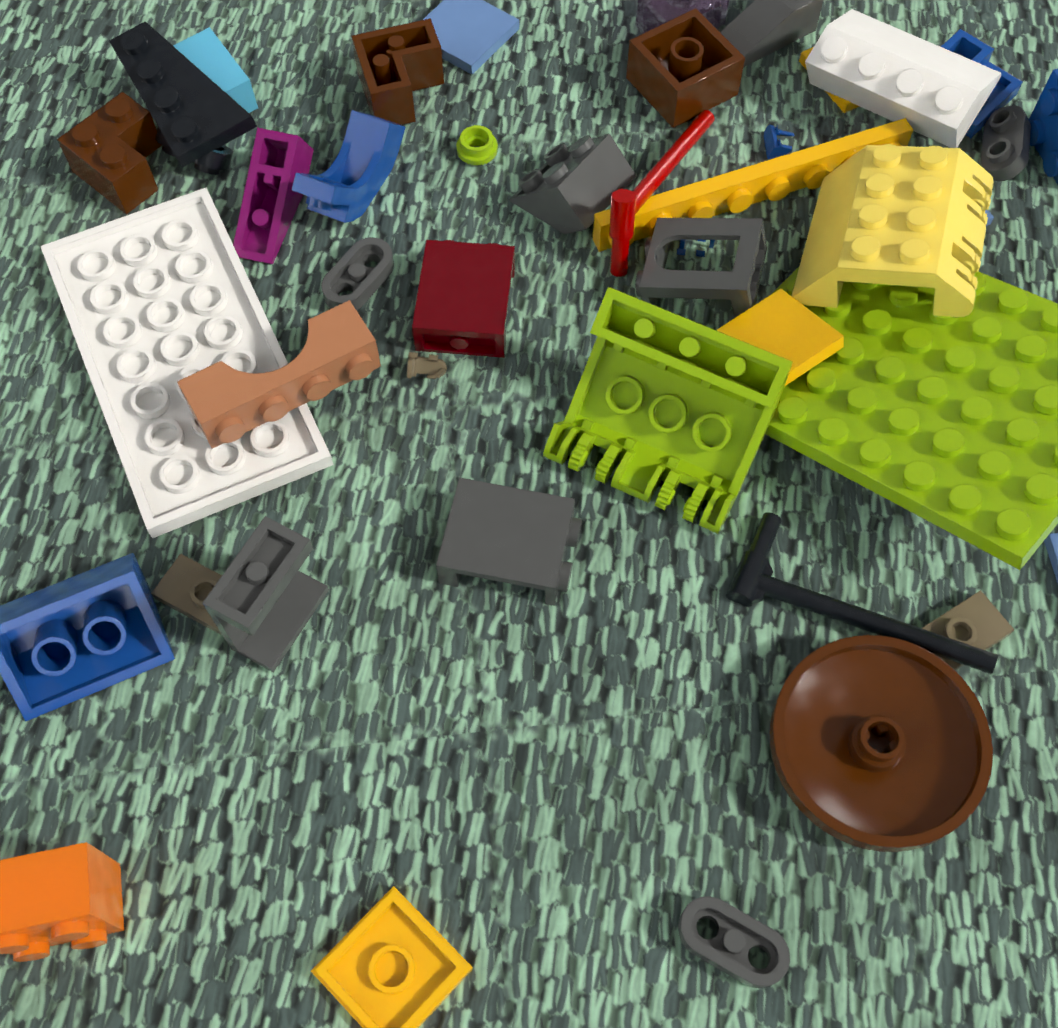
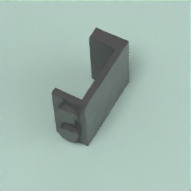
[436,477,582,606]
[202,516,329,673]

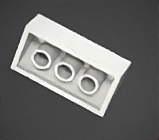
[805,9,1001,148]

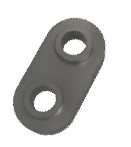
[981,105,1031,181]
[321,237,394,310]
[678,896,790,989]

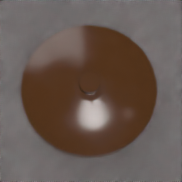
[770,635,993,852]

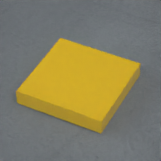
[717,288,844,387]
[311,886,473,1028]

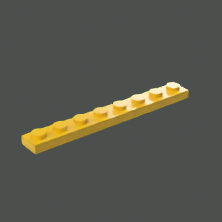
[593,118,914,252]

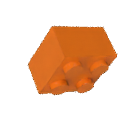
[0,842,124,962]

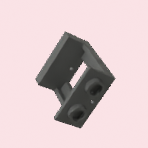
[635,218,767,318]

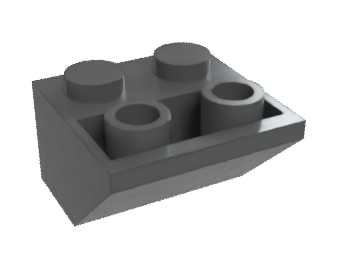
[509,134,637,234]

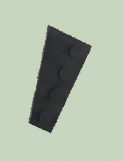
[109,21,257,168]

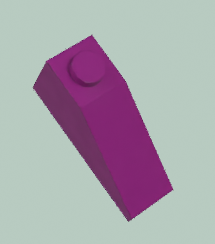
[233,127,314,265]

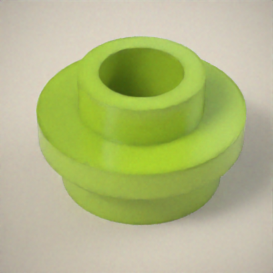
[456,125,498,165]

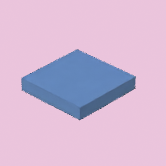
[423,0,519,75]

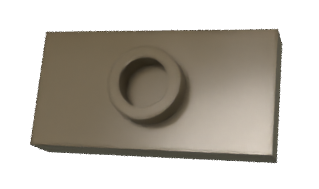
[151,553,223,636]
[922,590,1014,671]

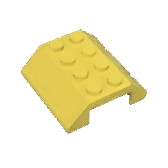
[792,144,994,317]

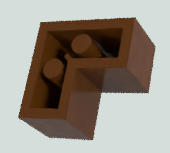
[351,18,444,125]
[57,91,162,215]

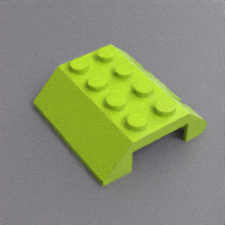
[543,287,793,534]

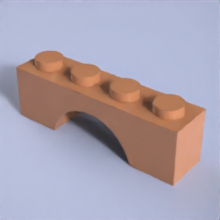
[177,300,381,449]

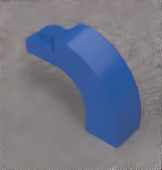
[292,110,406,223]

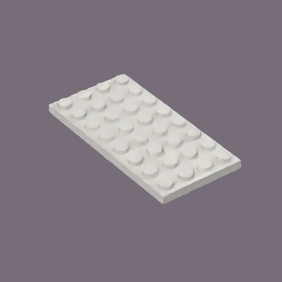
[40,187,334,538]

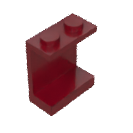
[412,240,515,358]

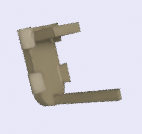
[407,352,447,379]

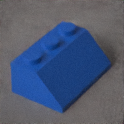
[0,553,175,721]

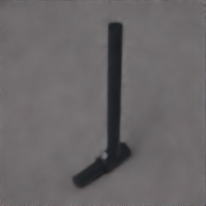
[726,512,998,674]

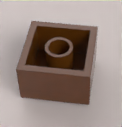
[626,8,745,128]

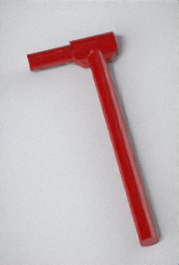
[609,110,715,277]

